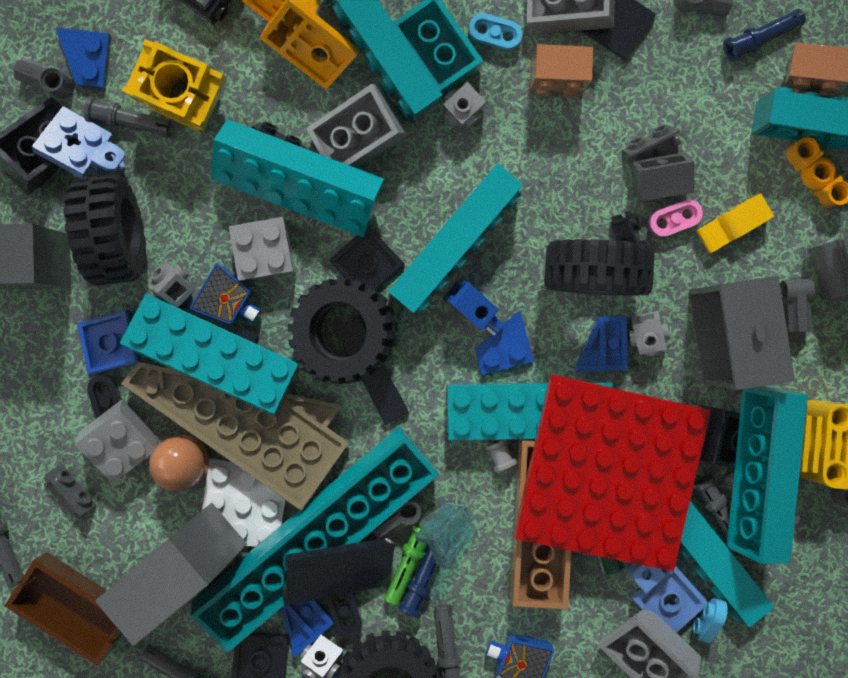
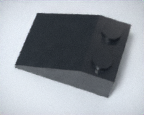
[0,96,80,195]
[700,405,740,468]

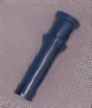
[723,9,806,62]
[398,534,449,618]

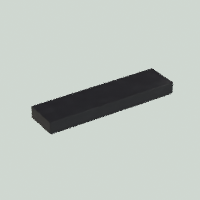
[335,317,409,424]

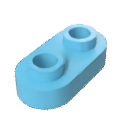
[469,13,522,51]
[693,598,728,643]

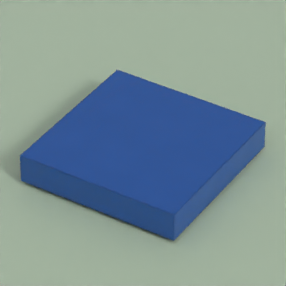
[77,309,142,376]

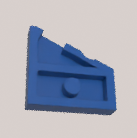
[56,28,111,89]
[475,311,534,375]
[575,316,628,372]
[280,599,334,657]

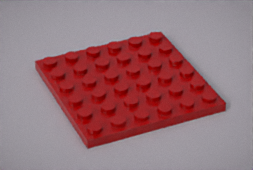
[513,374,711,572]

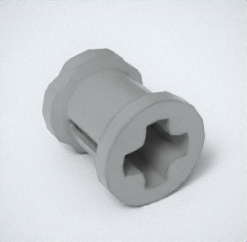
[485,439,517,472]

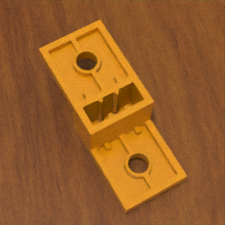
[241,0,360,90]

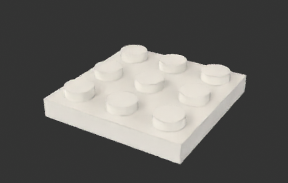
[202,458,286,547]

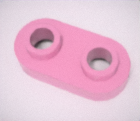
[648,200,703,237]

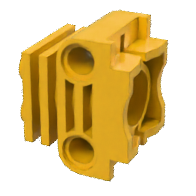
[122,39,227,132]
[799,400,848,489]

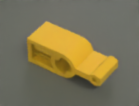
[696,193,775,254]

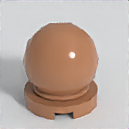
[149,434,210,492]

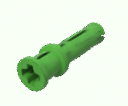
[384,523,435,606]

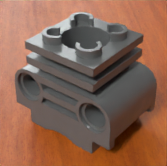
[807,237,848,300]

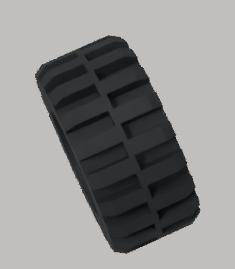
[64,174,146,286]
[544,239,655,296]
[287,278,398,385]
[337,630,440,678]

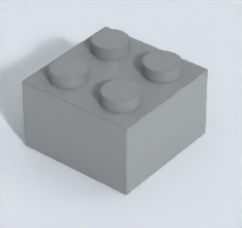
[229,217,296,282]
[75,400,158,483]

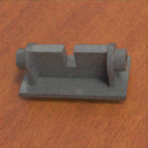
[622,125,681,168]
[43,464,97,520]

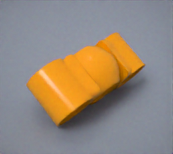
[786,137,848,208]

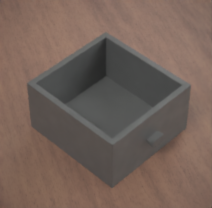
[0,224,71,289]
[689,276,795,390]
[95,503,247,646]

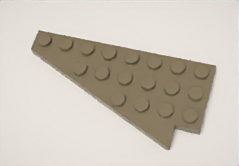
[121,362,349,511]

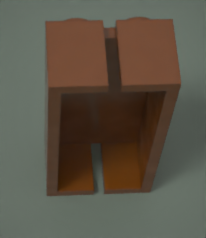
[4,552,121,666]

